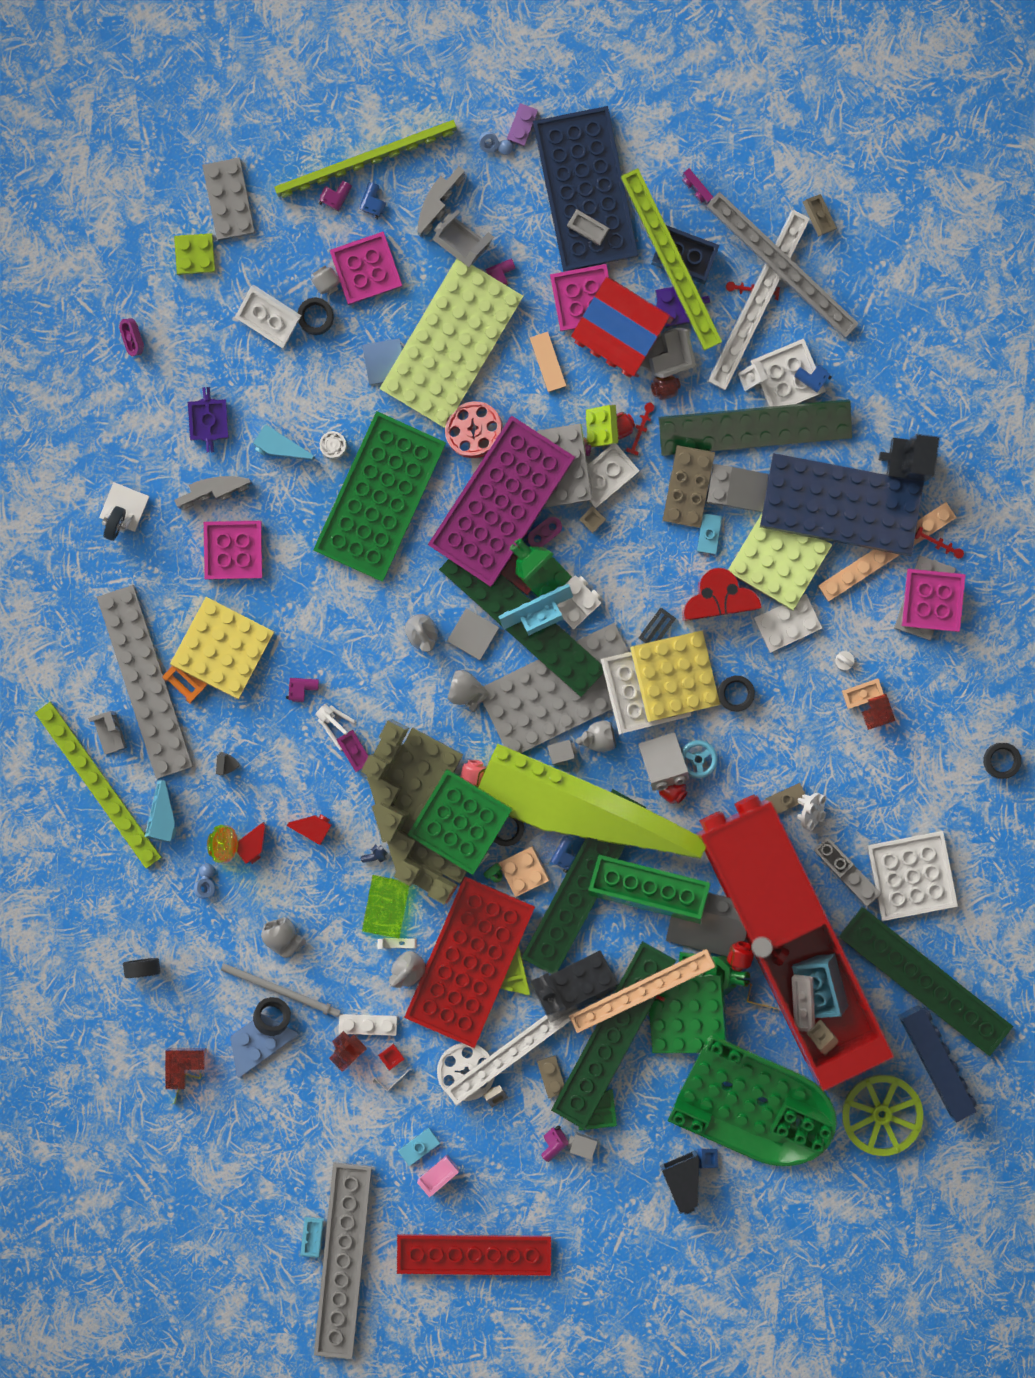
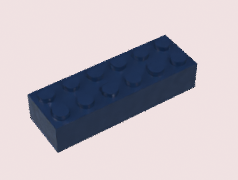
[898,1005,977,1123]

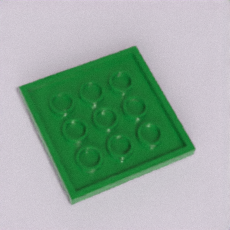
[408,769,513,875]
[649,975,728,1053]

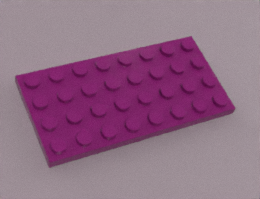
[428,415,576,587]

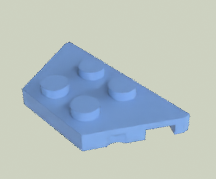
[230,1013,299,1078]

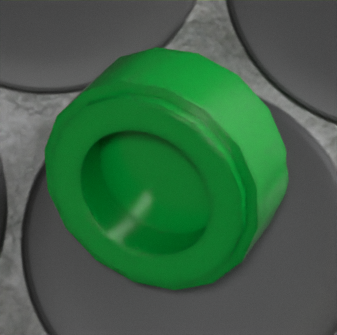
[483,863,503,883]

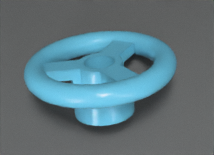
[681,740,718,779]

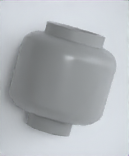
[312,266,340,295]

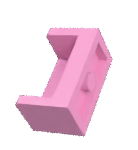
[417,1155,459,1197]

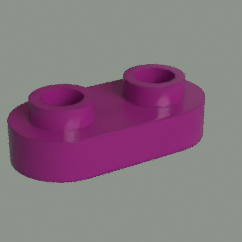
[119,318,144,356]
[528,517,562,547]

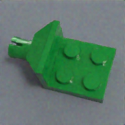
[510,539,572,597]
[679,952,750,995]

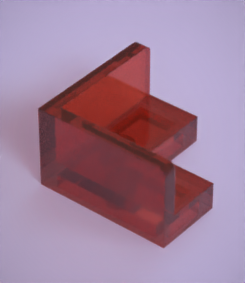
[165,1048,206,1089]

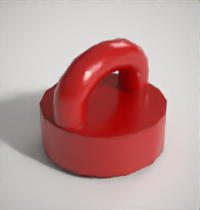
[771,947,790,966]

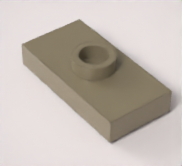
[765,783,805,814]

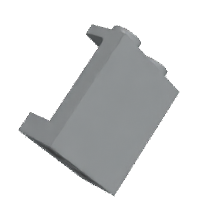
[432,210,494,267]
[638,732,689,791]

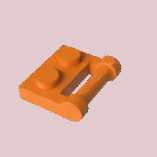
[162,666,208,704]

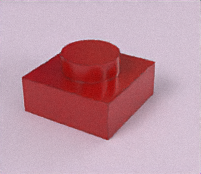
[378,1043,405,1070]

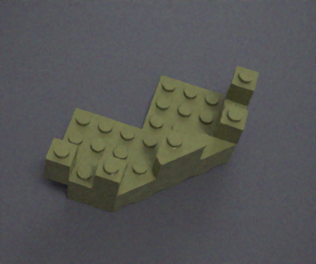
[361,719,467,905]

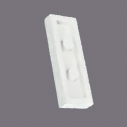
[792,974,815,1032]
[339,1014,397,1036]

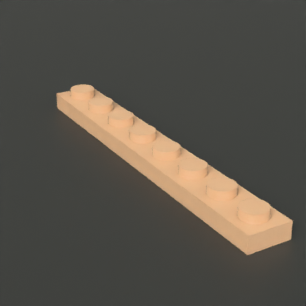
[818,502,957,602]
[569,949,716,1033]

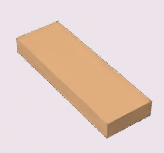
[530,332,566,393]

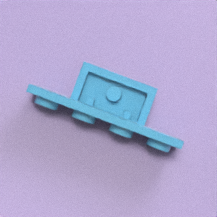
[498,584,573,635]

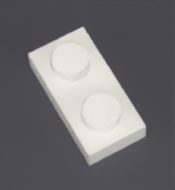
[738,361,768,391]

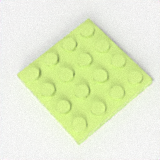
[728,514,832,611]

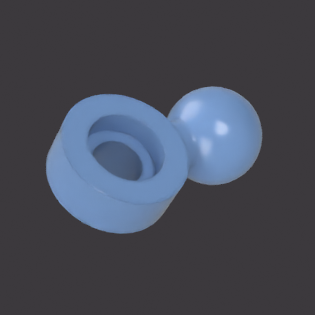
[479,132,513,155]
[194,863,214,899]

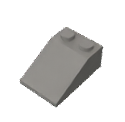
[706,464,768,512]

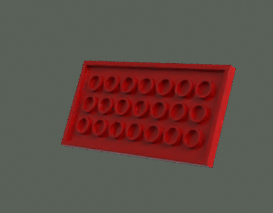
[404,876,535,1048]

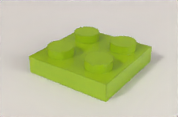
[174,233,216,275]
[586,405,618,448]

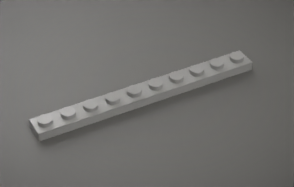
[705,192,859,338]

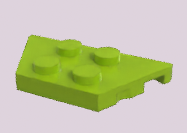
[500,946,530,995]

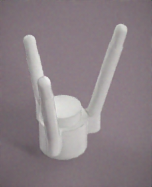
[315,704,355,751]

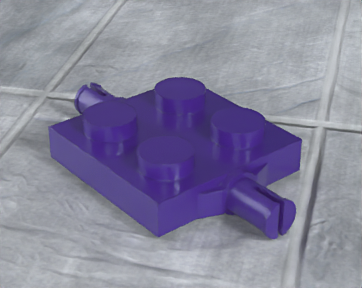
[655,287,710,328]
[188,387,229,453]

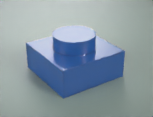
[697,1149,718,1168]

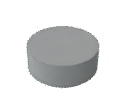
[752,937,772,957]

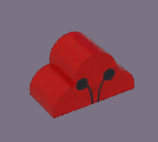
[682,568,761,621]

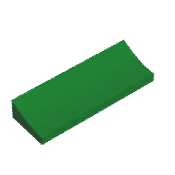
[588,855,711,924]

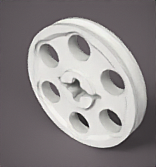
[437,1043,494,1101]

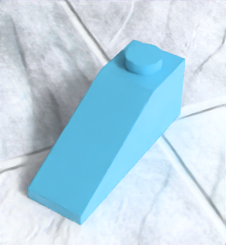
[253,424,315,460]
[145,780,176,842]

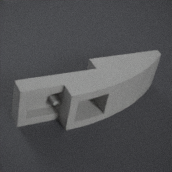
[417,166,465,237]
[174,476,252,510]
[814,837,881,907]

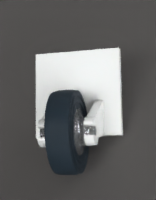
[99,482,149,541]

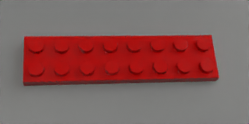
[397,1234,551,1276]

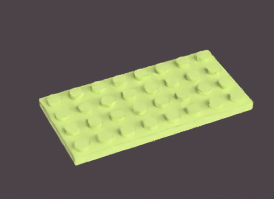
[379,258,523,428]

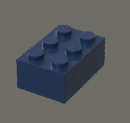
[651,225,719,284]

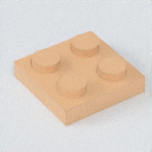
[499,846,550,897]

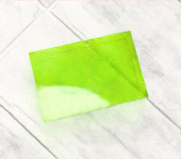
[362,875,410,939]

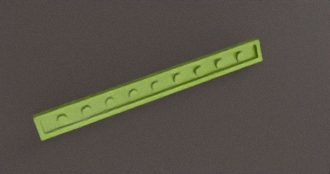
[274,119,457,198]
[621,168,722,351]
[35,702,162,869]

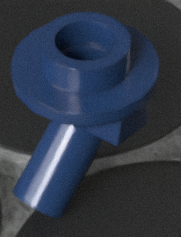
[361,844,388,863]

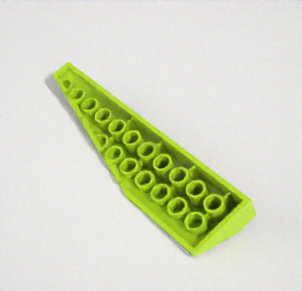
[478,743,706,859]

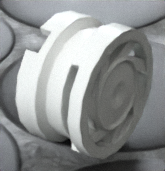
[319,431,347,459]

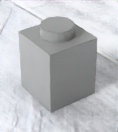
[547,740,577,764]
[567,1132,598,1160]

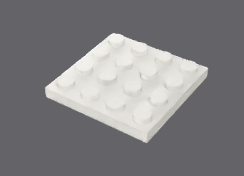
[601,652,691,734]
[867,831,958,921]

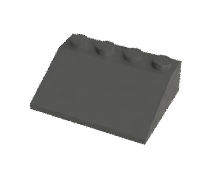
[666,892,747,956]

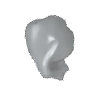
[405,614,438,652]
[447,670,488,712]
[576,721,616,752]
[261,917,306,958]
[389,951,426,988]

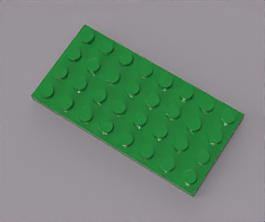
[313,411,446,582]

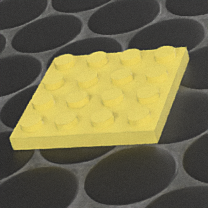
[170,597,274,700]
[630,630,720,722]

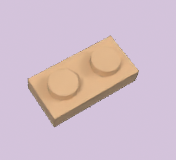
[842,678,885,709]

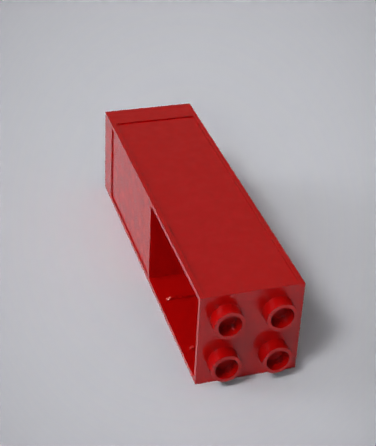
[696,794,894,1091]

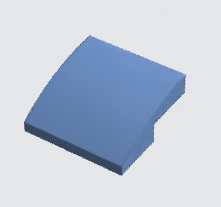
[362,338,402,385]

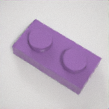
[507,103,538,147]

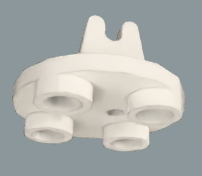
[797,793,826,831]

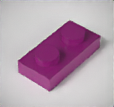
[682,168,714,205]
[336,730,369,772]

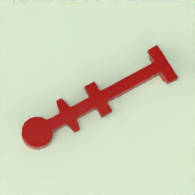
[726,281,780,300]
[626,402,654,456]
[915,526,964,559]

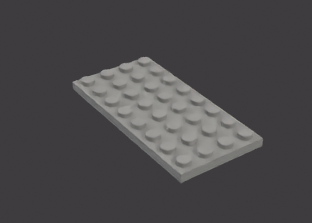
[482,623,629,753]

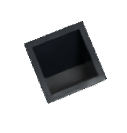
[660,1150,699,1215]

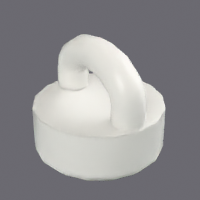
[835,651,854,670]

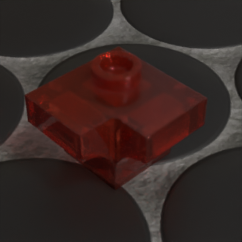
[861,694,896,730]
[329,1031,367,1072]

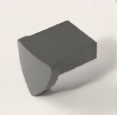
[216,752,240,775]

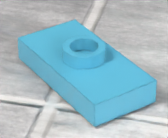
[697,513,722,554]
[398,1127,440,1166]
[300,1216,324,1258]

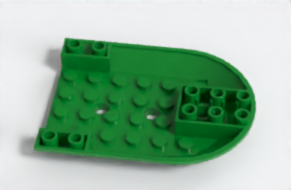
[667,1035,837,1166]

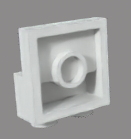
[557,575,602,630]

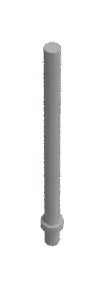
[221,963,341,1017]

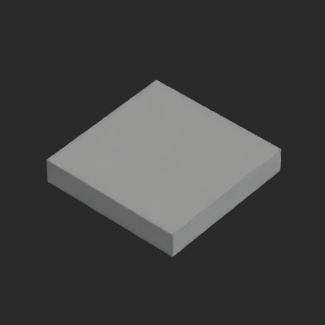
[447,608,499,660]

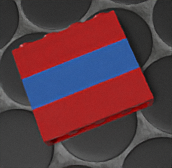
[571,277,674,378]

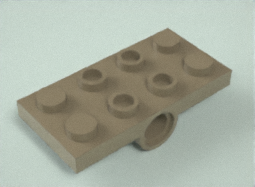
[662,445,715,528]

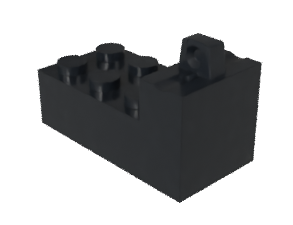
[878,434,940,482]
[530,950,618,1023]

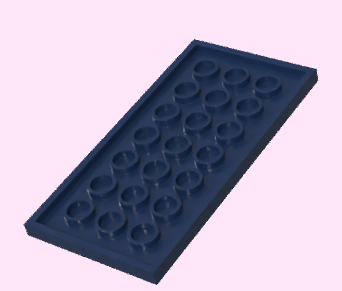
[533,106,638,272]
[760,453,924,556]

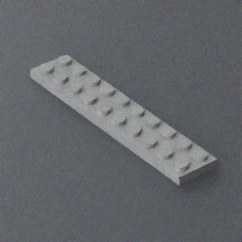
[97,585,193,779]
[314,1162,372,1359]

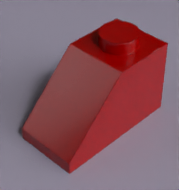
[287,814,332,845]
[233,822,267,864]

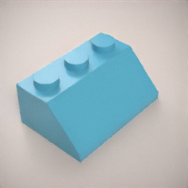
[792,954,848,1018]

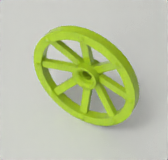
[842,1074,923,1156]

